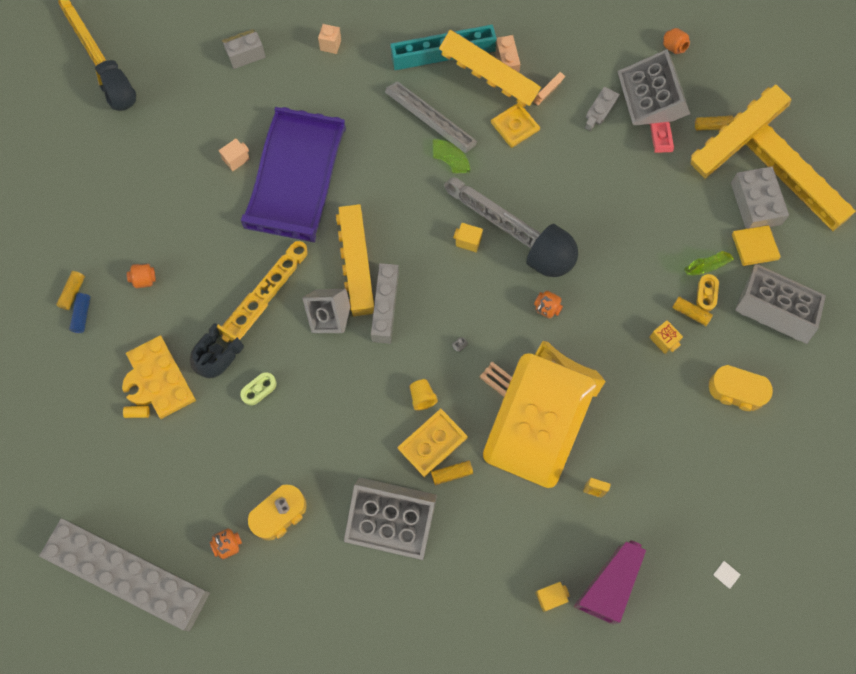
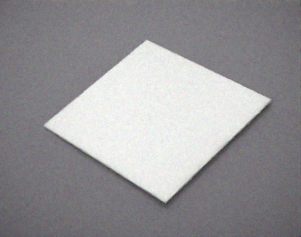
[714,561,741,589]

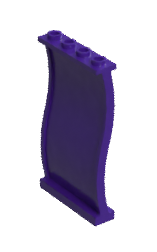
[241,107,346,243]

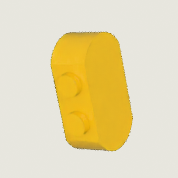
[709,365,773,411]
[248,485,306,540]

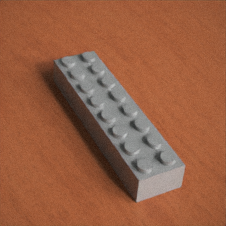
[39,518,210,631]

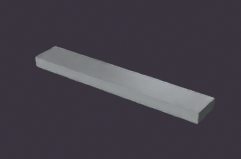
[385,81,477,153]

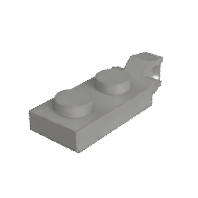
[585,86,620,132]

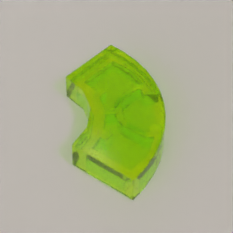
[433,139,470,173]
[684,251,734,276]

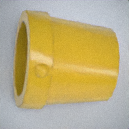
[409,379,438,411]

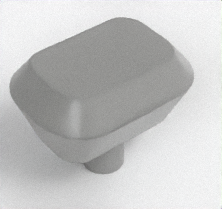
[452,337,468,352]
[275,497,290,514]

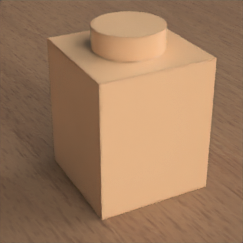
[318,24,341,54]
[219,139,250,171]

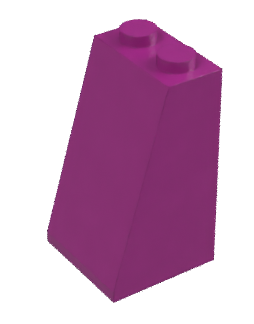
[574,540,646,625]

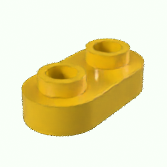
[696,274,719,312]

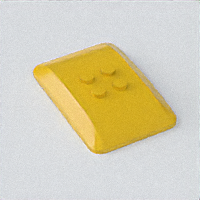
[483,353,596,488]

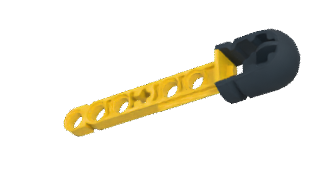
[58,0,137,111]
[190,241,308,378]

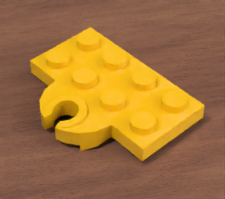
[122,335,196,419]

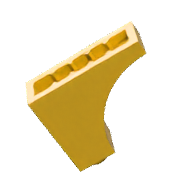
[535,341,606,397]

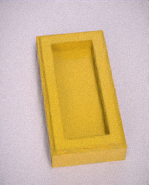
[583,478,611,498]

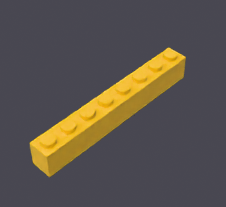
[746,125,856,231]

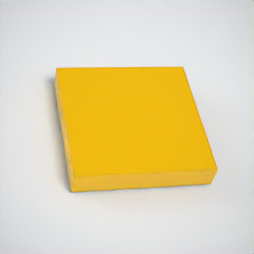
[491,103,540,148]
[732,225,781,266]

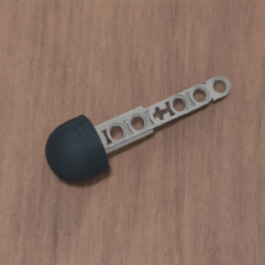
[444,177,578,277]

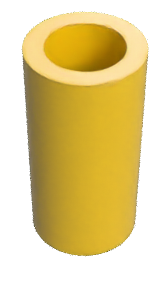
[123,406,150,418]

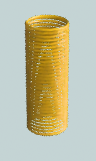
[695,115,734,131]
[56,271,85,310]
[672,296,713,326]
[431,460,473,486]

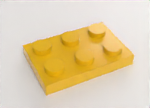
[397,409,468,478]

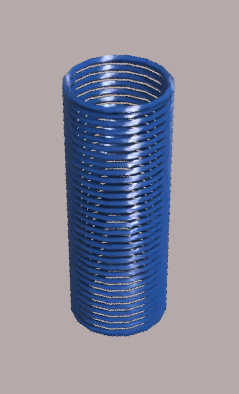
[69,293,91,333]

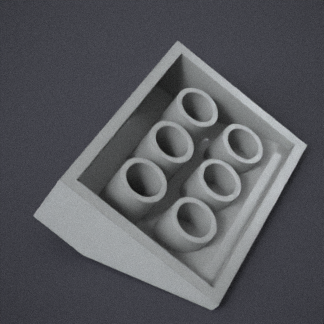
[617,49,690,125]
[735,264,826,344]
[344,477,437,560]

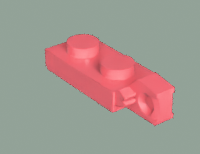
[650,122,674,153]

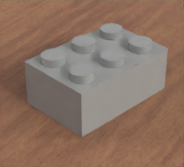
[731,167,789,229]

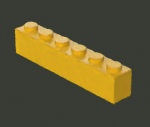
[439,30,541,107]
[690,84,791,179]
[336,204,374,317]

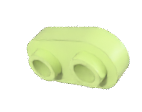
[240,372,277,405]

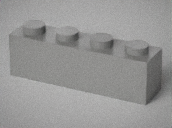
[371,263,399,344]

